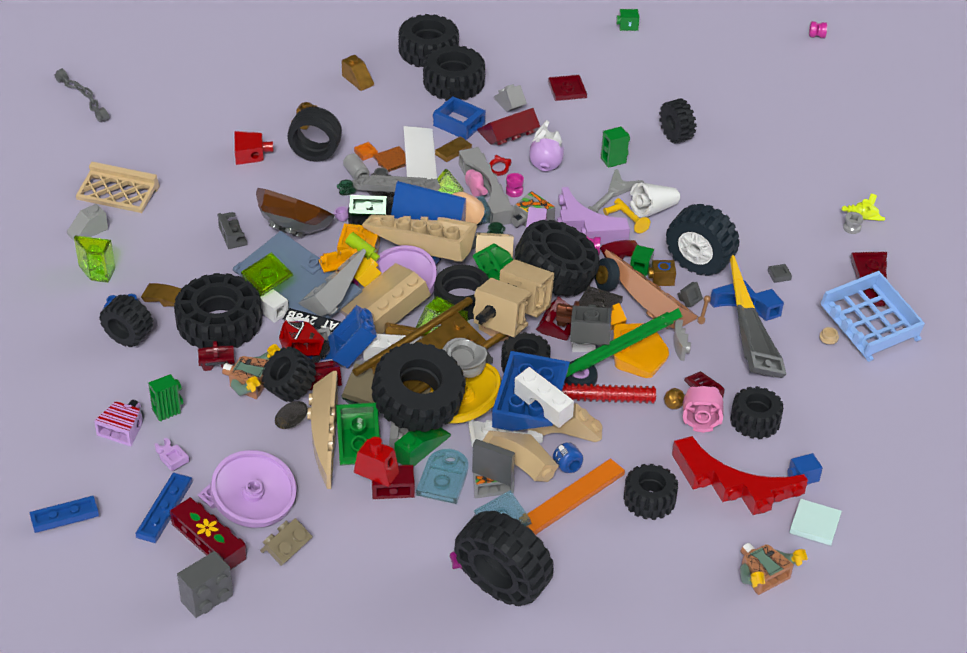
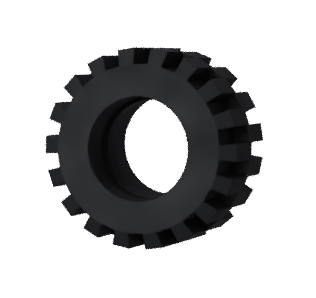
[99,294,153,347]
[501,332,551,373]
[262,347,316,402]
[730,386,784,439]
[623,464,678,520]

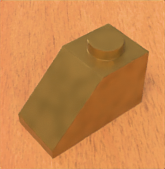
[342,54,374,91]

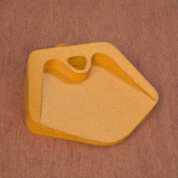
[614,323,669,378]

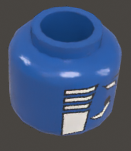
[553,442,583,473]

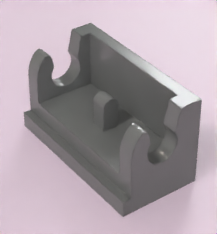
[217,212,248,249]

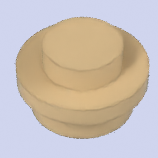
[819,327,839,344]

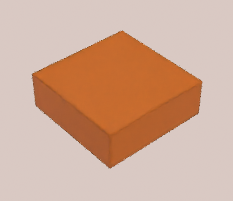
[354,142,378,161]

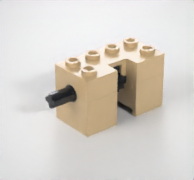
[473,259,554,337]

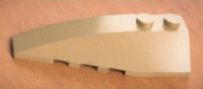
[362,215,477,262]
[307,371,338,489]

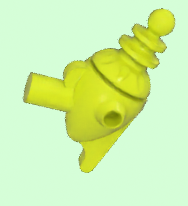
[841,193,885,221]

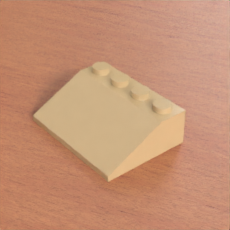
[340,263,431,334]

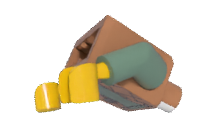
[222,344,280,399]
[740,543,808,595]

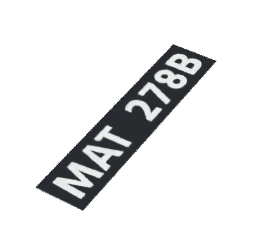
[282,308,341,332]

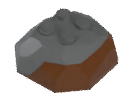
[256,188,334,238]

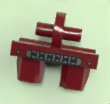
[198,341,235,371]

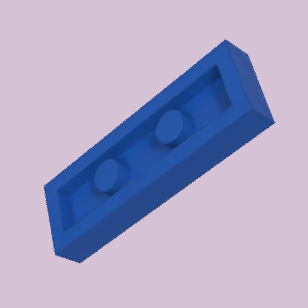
[29,495,99,533]

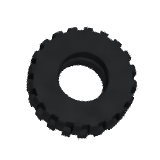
[515,219,600,297]
[174,273,262,348]
[371,342,466,432]
[454,510,554,606]

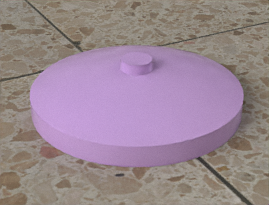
[376,245,438,306]
[210,450,296,528]

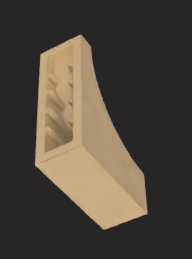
[483,430,559,482]

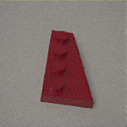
[850,252,887,307]

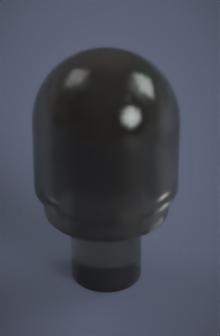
[311,339,330,363]

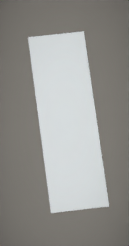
[403,126,437,180]

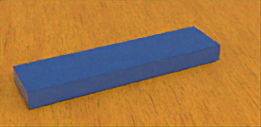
[135,472,193,543]

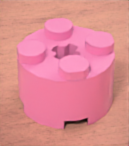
[683,386,724,433]

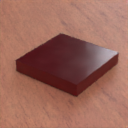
[548,75,587,101]

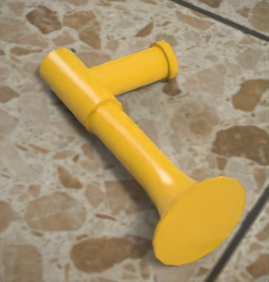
[603,198,650,234]

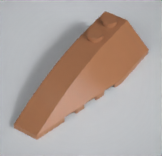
[604,250,698,329]

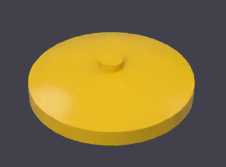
[430,363,502,423]

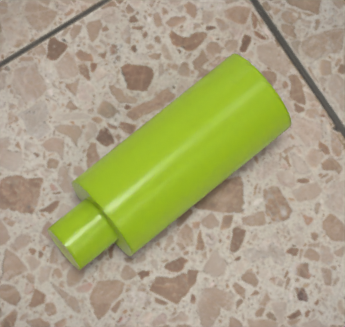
[345,232,380,262]

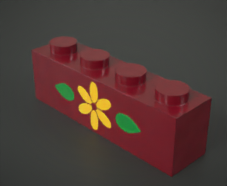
[170,497,246,570]

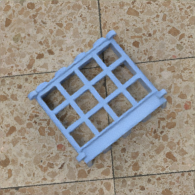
[821,271,925,362]

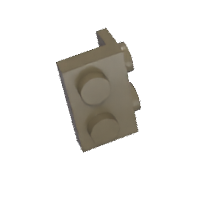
[260,518,312,566]

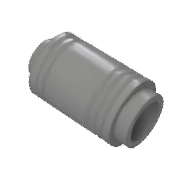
[343,153,369,179]

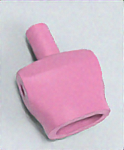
[465,170,488,196]

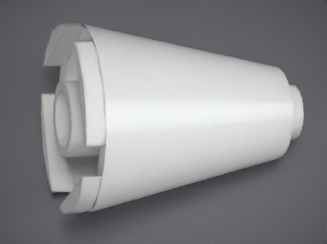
[630,182,680,217]

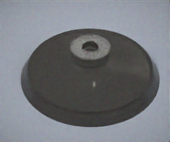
[275,401,308,429]

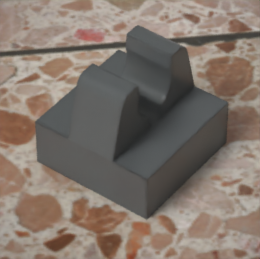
[677,282,703,307]

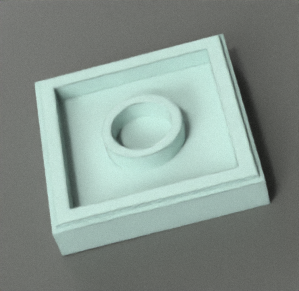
[790,499,842,546]

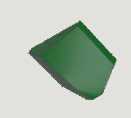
[472,243,513,280]

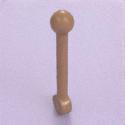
[697,295,711,324]

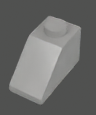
[67,204,108,243]

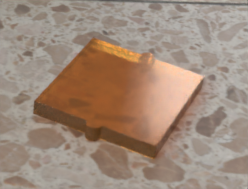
[373,146,406,172]

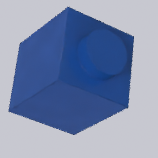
[787,453,823,485]

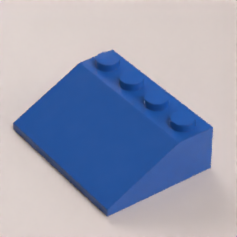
[391,181,466,222]
[492,351,570,431]

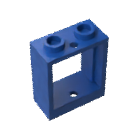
[433,97,486,140]
[328,305,377,368]

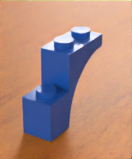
[710,280,784,321]

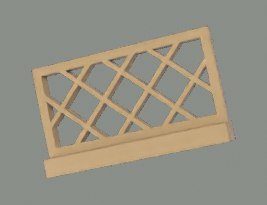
[76,161,160,213]

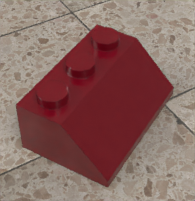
[477,108,540,145]

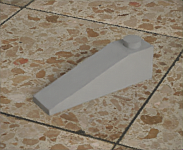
[299,249,366,316]

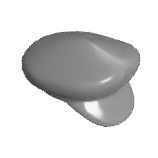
[443,338,487,378]

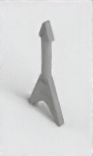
[588,169,644,213]

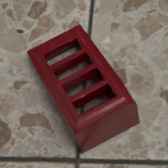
[684,371,725,398]

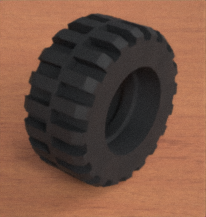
[398,14,459,67]
[423,45,485,101]

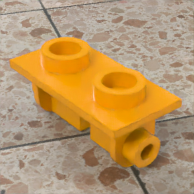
[318,247,357,273]

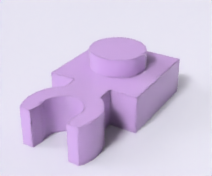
[155,438,189,471]

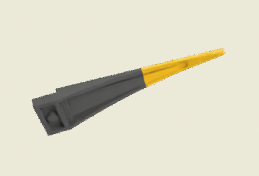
[730,255,786,378]

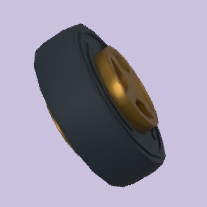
[595,258,620,291]

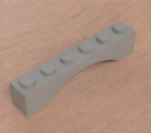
[459,147,515,227]

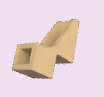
[527,403,602,442]

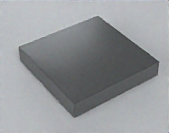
[472,439,515,486]

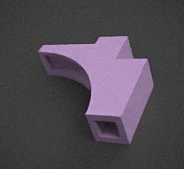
[556,187,630,245]

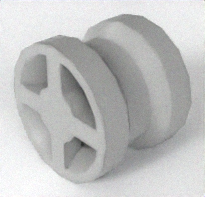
[843,212,863,234]

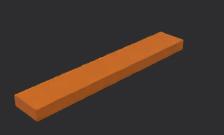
[519,458,625,535]

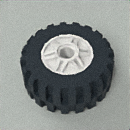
[666,204,740,276]

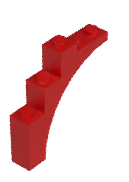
[672,436,808,515]

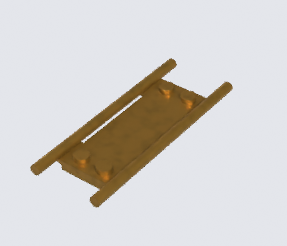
[352,297,507,393]

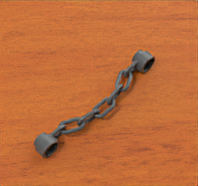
[54,68,110,122]

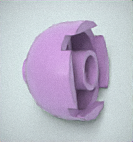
[530,139,564,171]

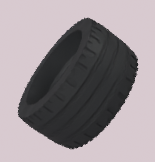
[287,107,342,162]
[434,264,489,320]

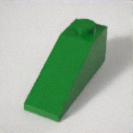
[394,428,451,467]

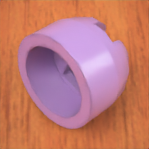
[334,206,348,222]

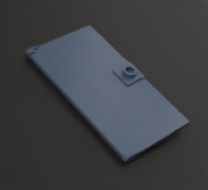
[233,231,362,330]

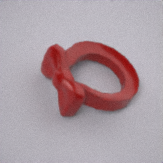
[490,155,512,176]

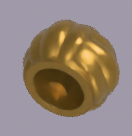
[664,388,685,409]

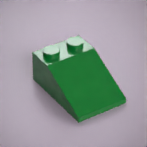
[336,403,379,466]

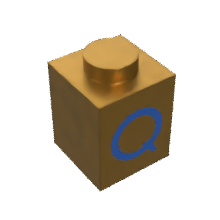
[648,260,676,286]

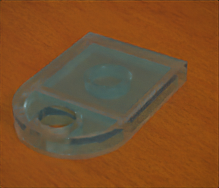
[416,449,468,504]

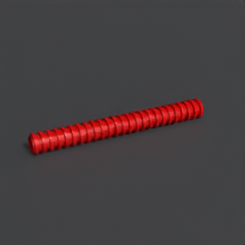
[562,383,656,404]

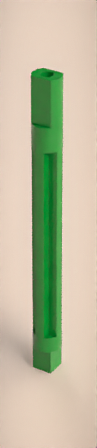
[566,308,683,377]

